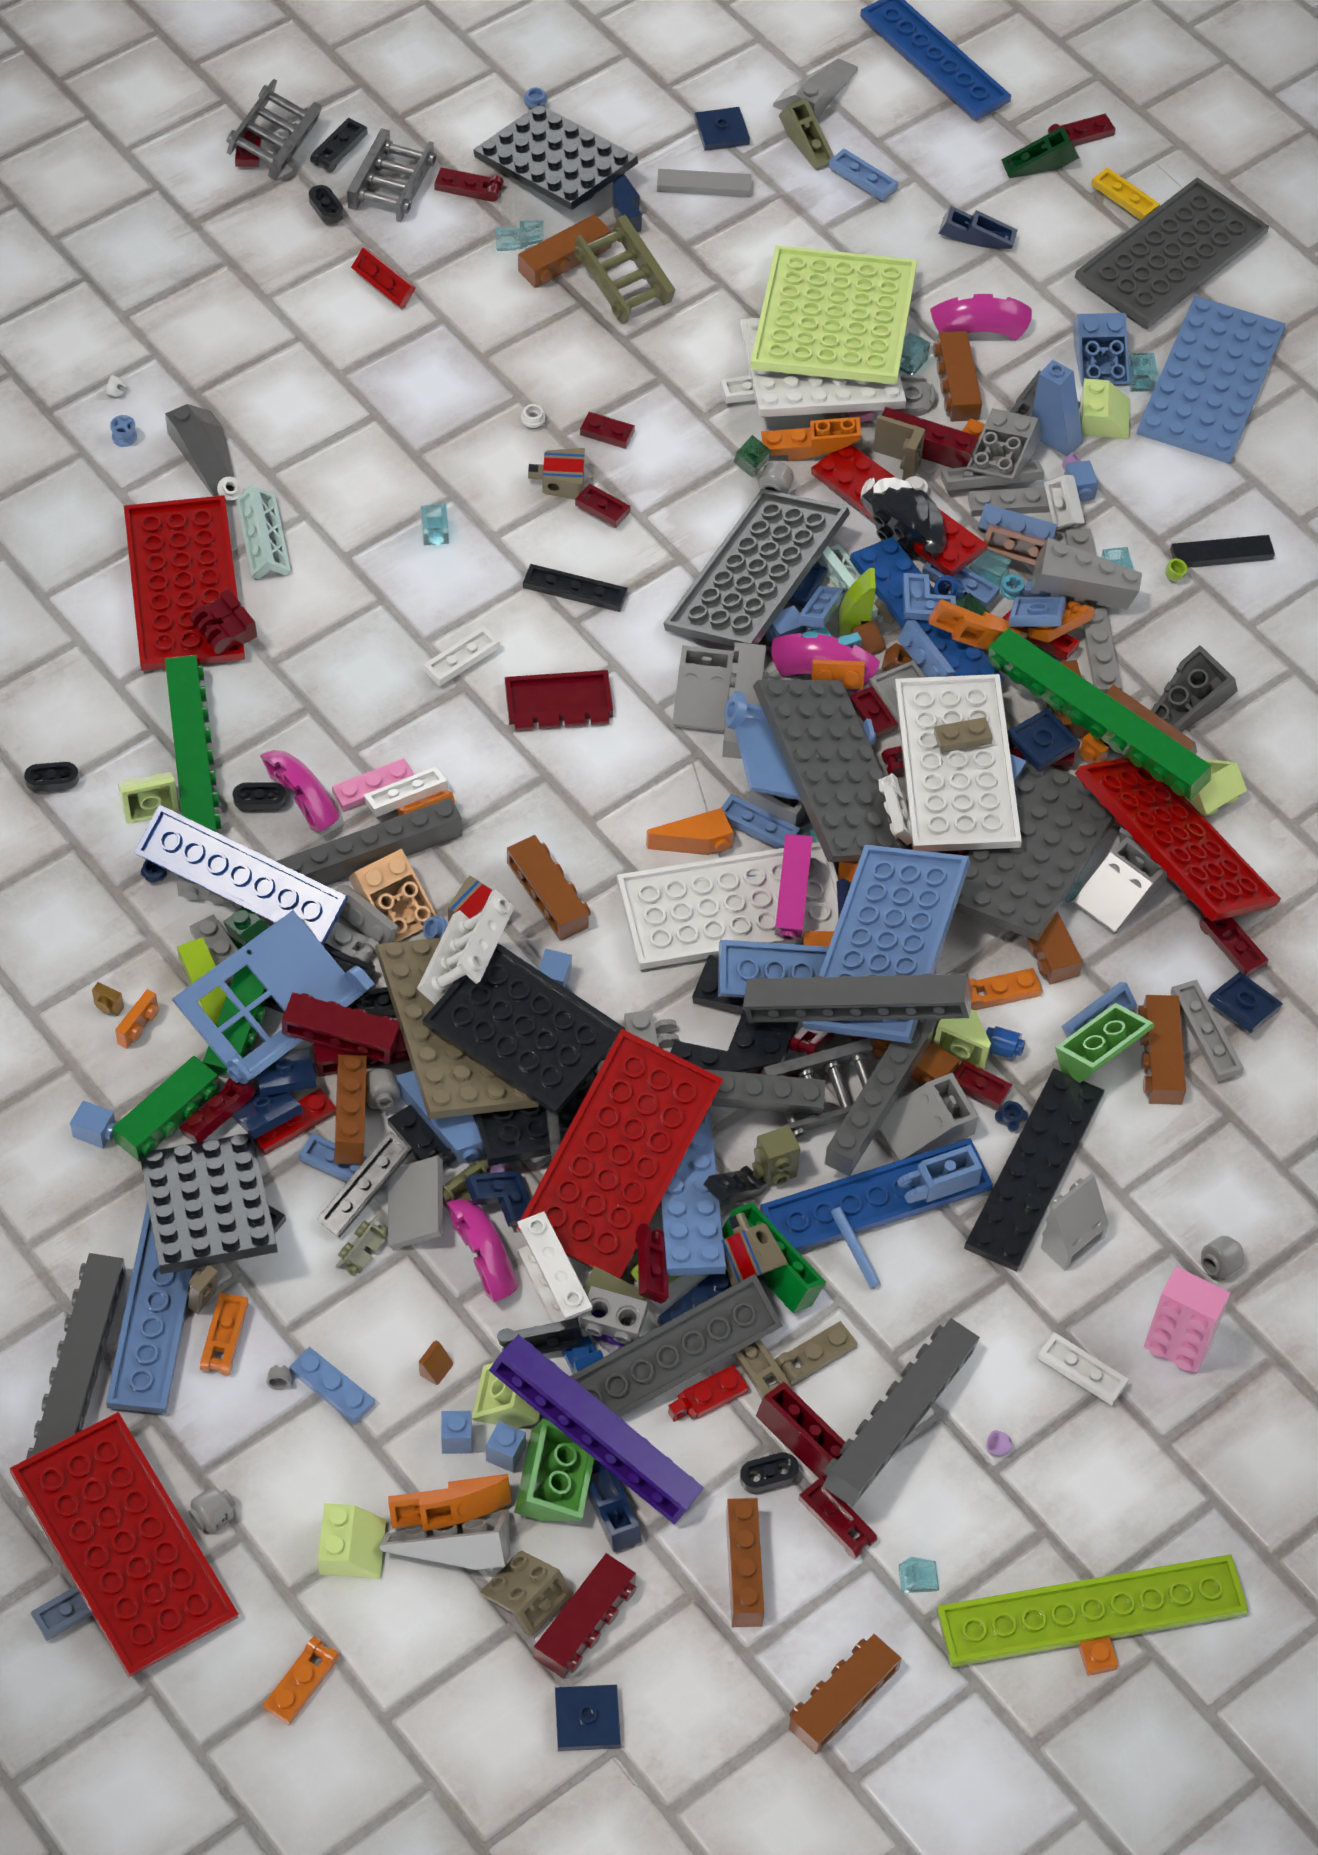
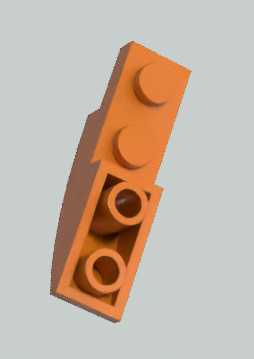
[761,417,861,461]
[928,599,1028,650]
[388,1474,512,1531]

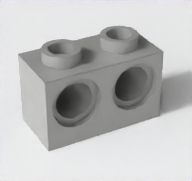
[581,1286,648,1344]

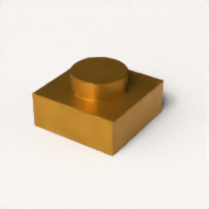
[92,982,124,1016]

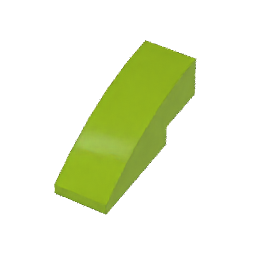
[838,568,876,636]
[177,937,227,1025]

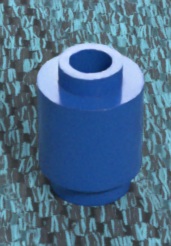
[934,576,965,603]
[986,1026,1025,1060]

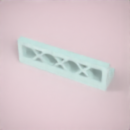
[236,485,291,580]
[816,544,883,624]

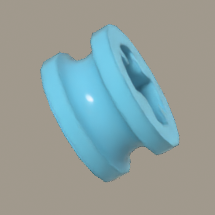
[1001,574,1025,600]

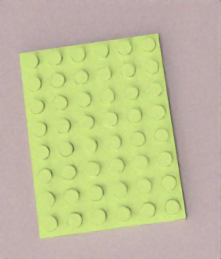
[750,245,917,384]

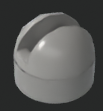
[266,1365,291,1390]

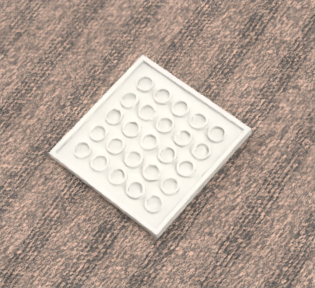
[740,318,906,417]

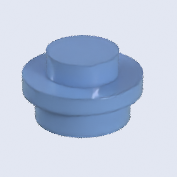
[524,87,547,109]
[423,915,447,939]

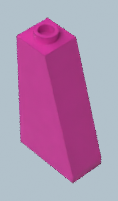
[775,834,813,940]

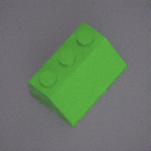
[1055,1003,1154,1083]
[514,1418,594,1522]

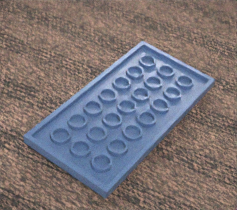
[1136,296,1286,464]
[802,845,970,1043]

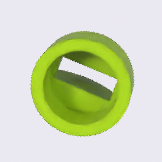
[1165,559,1187,581]

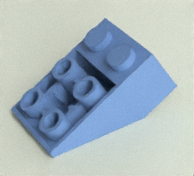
[1073,313,1130,386]

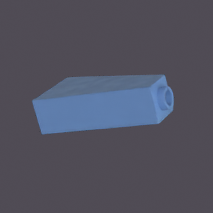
[1031,360,1083,456]
[396,1071,484,1164]

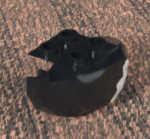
[860,478,947,559]

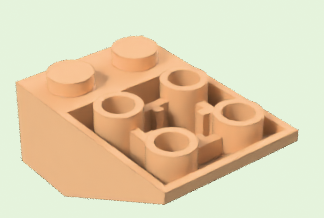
[348,849,436,942]

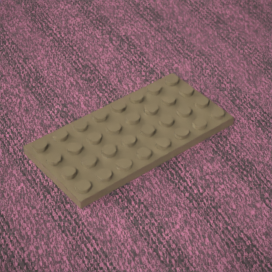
[376,938,539,1120]

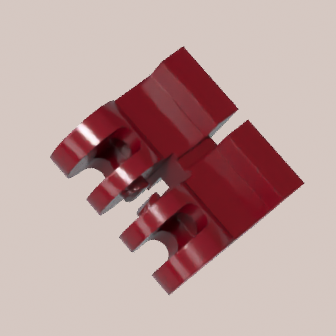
[190,588,258,654]

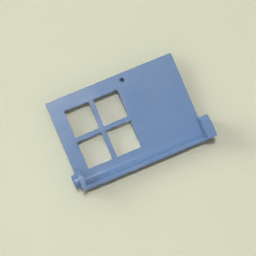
[724,691,876,801]
[172,910,375,1084]

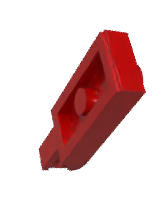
[668,1364,749,1422]

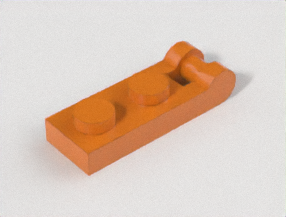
[1028,601,1095,643]
[969,968,1042,1010]
[200,1293,249,1375]
[263,1636,340,1725]

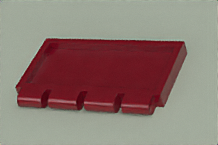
[505,670,613,731]

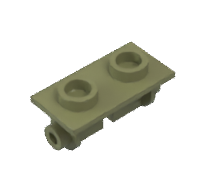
[443,1160,490,1209]
[335,1216,388,1276]

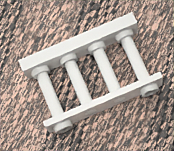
[417,889,514,1005]
[517,1211,593,1340]

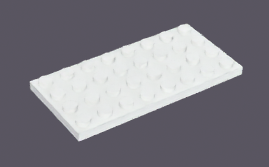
[895,674,1022,852]
[617,842,838,970]

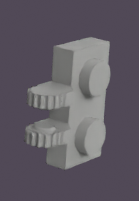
[624,1010,680,1049]

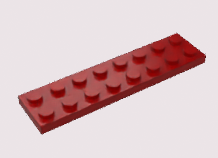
[811,445,987,577]

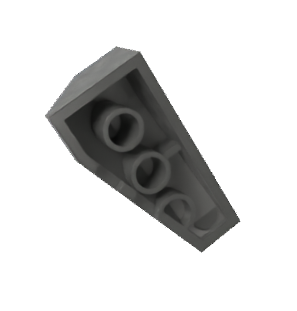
[165,404,235,496]
[1151,645,1238,732]

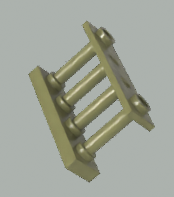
[573,215,676,324]

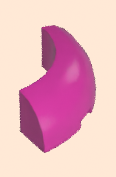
[930,294,1032,341]
[771,633,880,692]
[260,750,340,831]
[446,1199,519,1302]

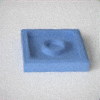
[1009,596,1066,627]

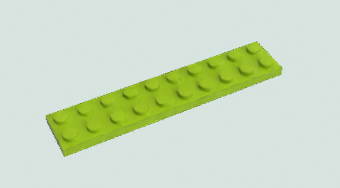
[936,1554,1249,1668]

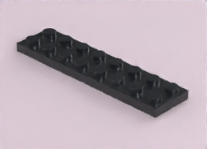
[964,1068,1105,1272]

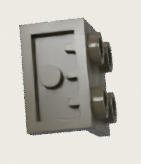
[873,415,925,481]
[481,1551,573,1637]

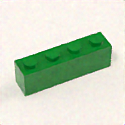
[203,965,272,1079]
[112,1056,220,1162]
[722,1203,826,1313]

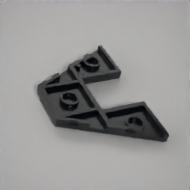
[670,955,798,1074]

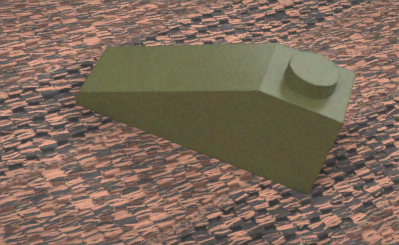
[778,98,834,170]

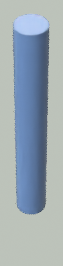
[831,1207,881,1289]

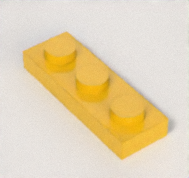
[1091,167,1160,220]

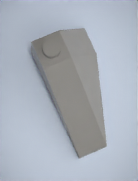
[773,58,858,119]
[380,1509,510,1572]

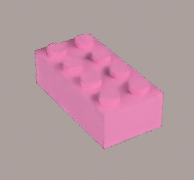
[1144,1266,1230,1374]

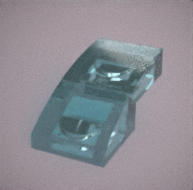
[496,221,543,252]

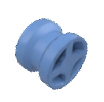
[110,415,137,447]

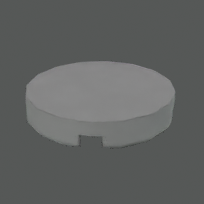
[894,374,936,416]

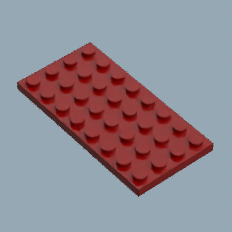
[124,495,245,671]
[1075,757,1281,922]
[516,1028,724,1279]
[10,1412,239,1678]

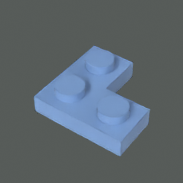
[902,573,956,621]

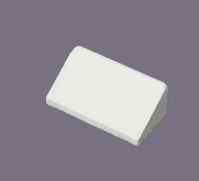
[1044,475,1084,530]

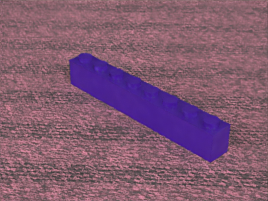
[489,1334,704,1525]

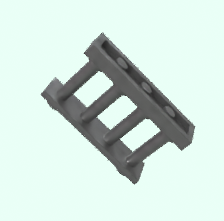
[226,78,322,180]
[347,128,437,222]
[761,1038,873,1138]

